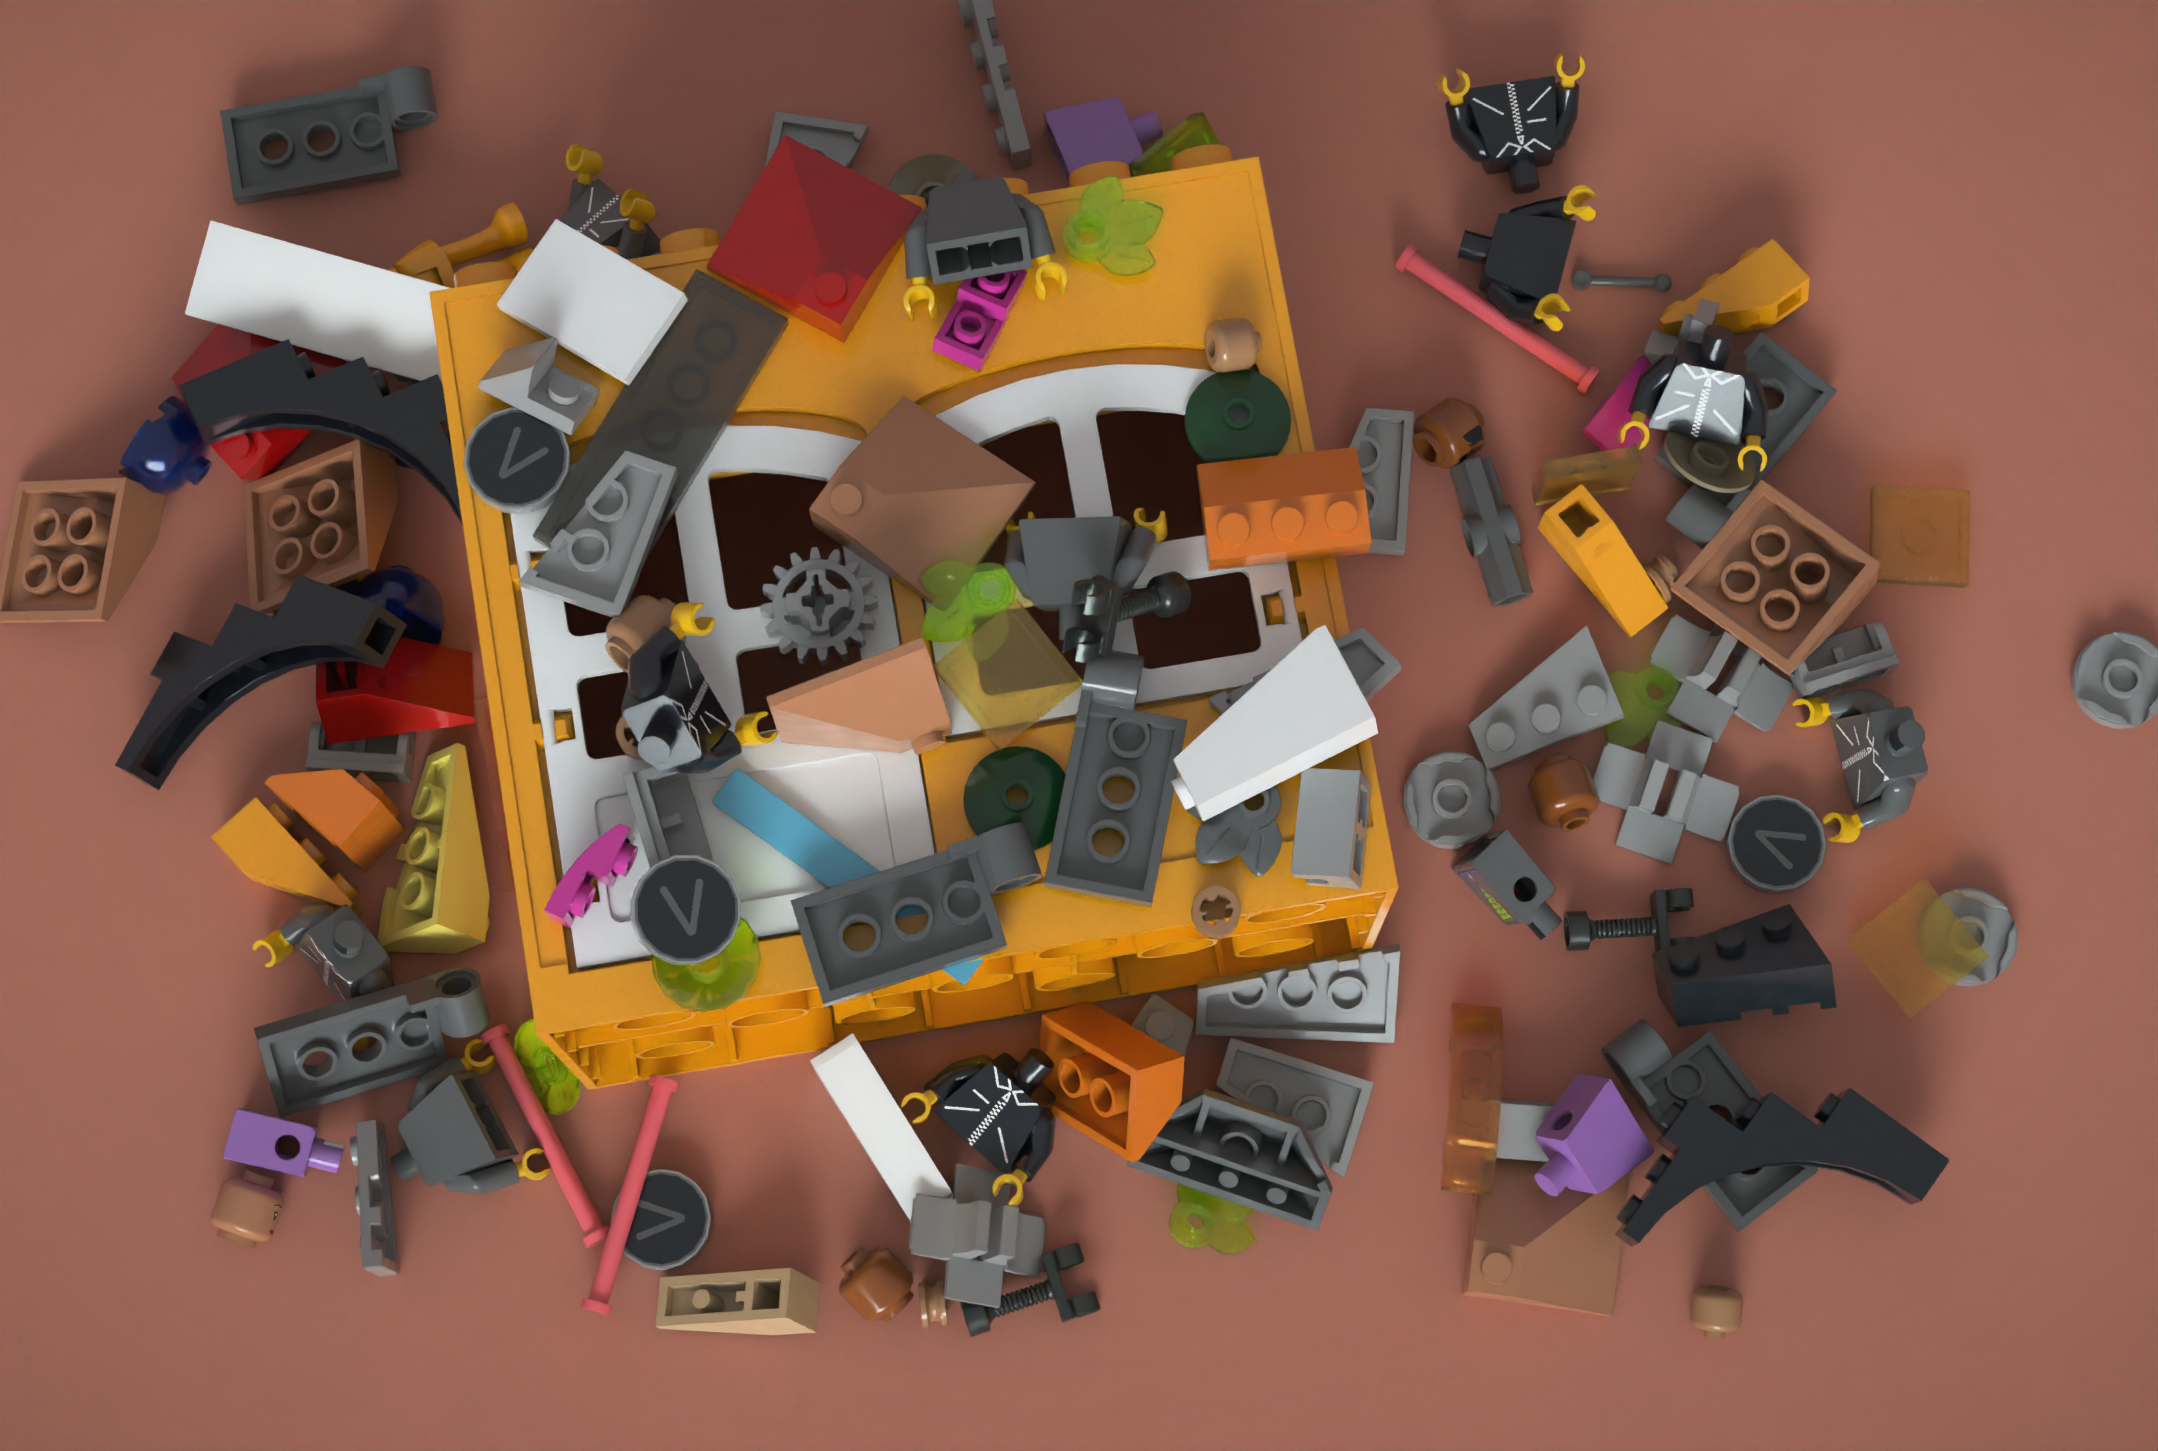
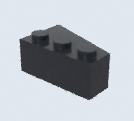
[1652,904,1837,1027]

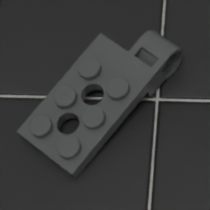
[220,66,438,205]
[1655,331,1837,550]
[1044,650,1187,907]
[790,822,1042,1007]
[254,967,490,1118]
[1601,1019,1819,1232]

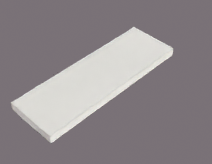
[185,221,449,382]

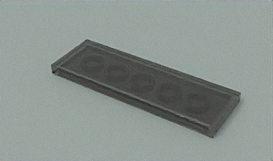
[533,269,789,559]

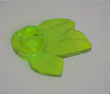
[1062,176,1163,276]
[920,560,1016,663]
[1605,666,1681,748]
[1169,1183,1256,1254]

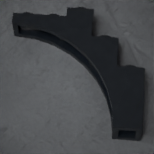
[179,339,463,526]
[115,575,407,790]
[1615,1088,1950,1246]

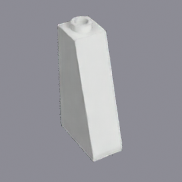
[1171,625,1378,821]
[810,1034,953,1223]

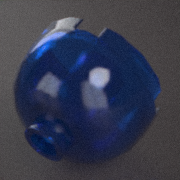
[119,396,212,494]
[352,565,445,645]

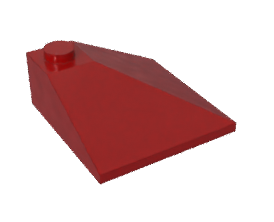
[706,135,922,343]
[171,324,347,479]

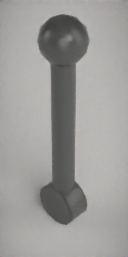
[1572,270,1672,292]

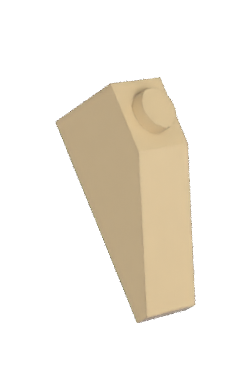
[655,1268,821,1335]

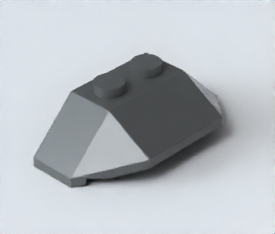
[1127,1088,1333,1231]

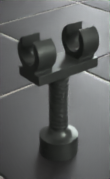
[1062,571,1192,663]
[1563,888,1697,952]
[960,1243,1101,1337]

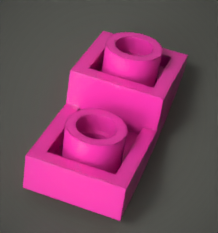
[932,270,1028,372]
[1580,355,1652,463]
[544,824,638,928]

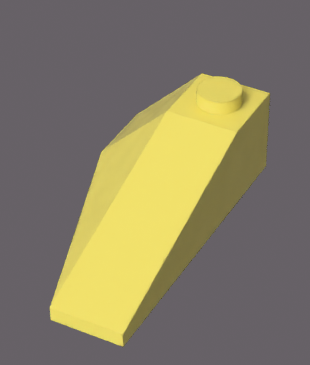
[378,743,490,954]

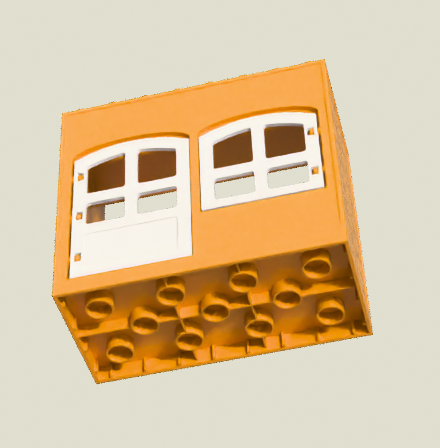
[429,144,1399,1090]

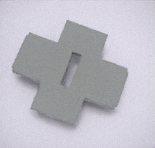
[1649,614,1793,743]
[1593,720,1740,864]
[909,1164,1045,1308]

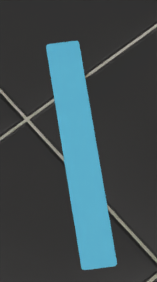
[713,769,985,984]

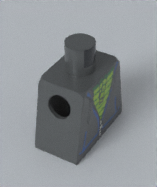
[1451,829,1562,940]

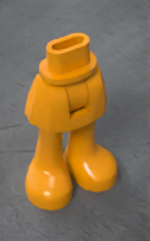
[386,202,534,288]

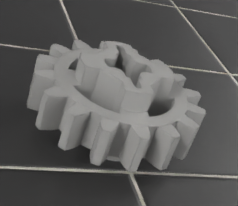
[760,547,878,666]

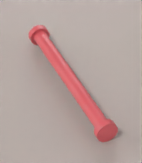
[1395,244,1601,394]
[479,1024,610,1249]
[580,1075,680,1316]

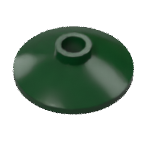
[1185,370,1291,463]
[963,746,1066,851]

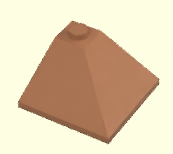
[809,396,1036,613]
[243,439,398,614]
[0,477,165,623]
[1671,479,1880,676]
[766,637,952,754]
[1462,1157,1629,1317]

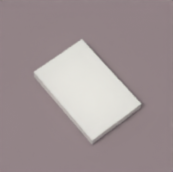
[497,219,688,386]

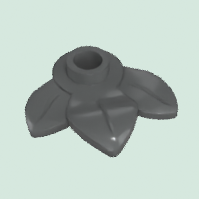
[1186,786,1282,877]

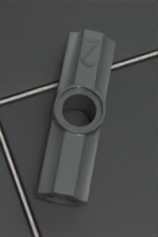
[1450,456,1533,607]

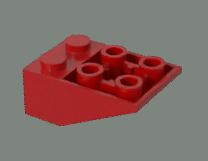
[316,637,475,744]

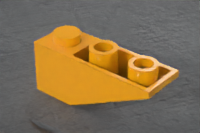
[1659,238,1810,337]
[1538,484,1668,639]
[211,797,361,916]

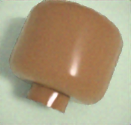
[1204,318,1262,372]
[1690,1285,1743,1338]

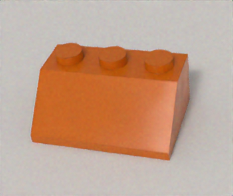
[1196,447,1372,571]
[264,769,405,873]
[1040,1001,1185,1163]

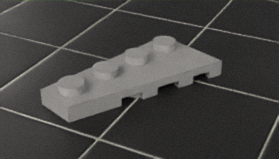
[957,0,1031,170]
[1195,944,1400,1043]

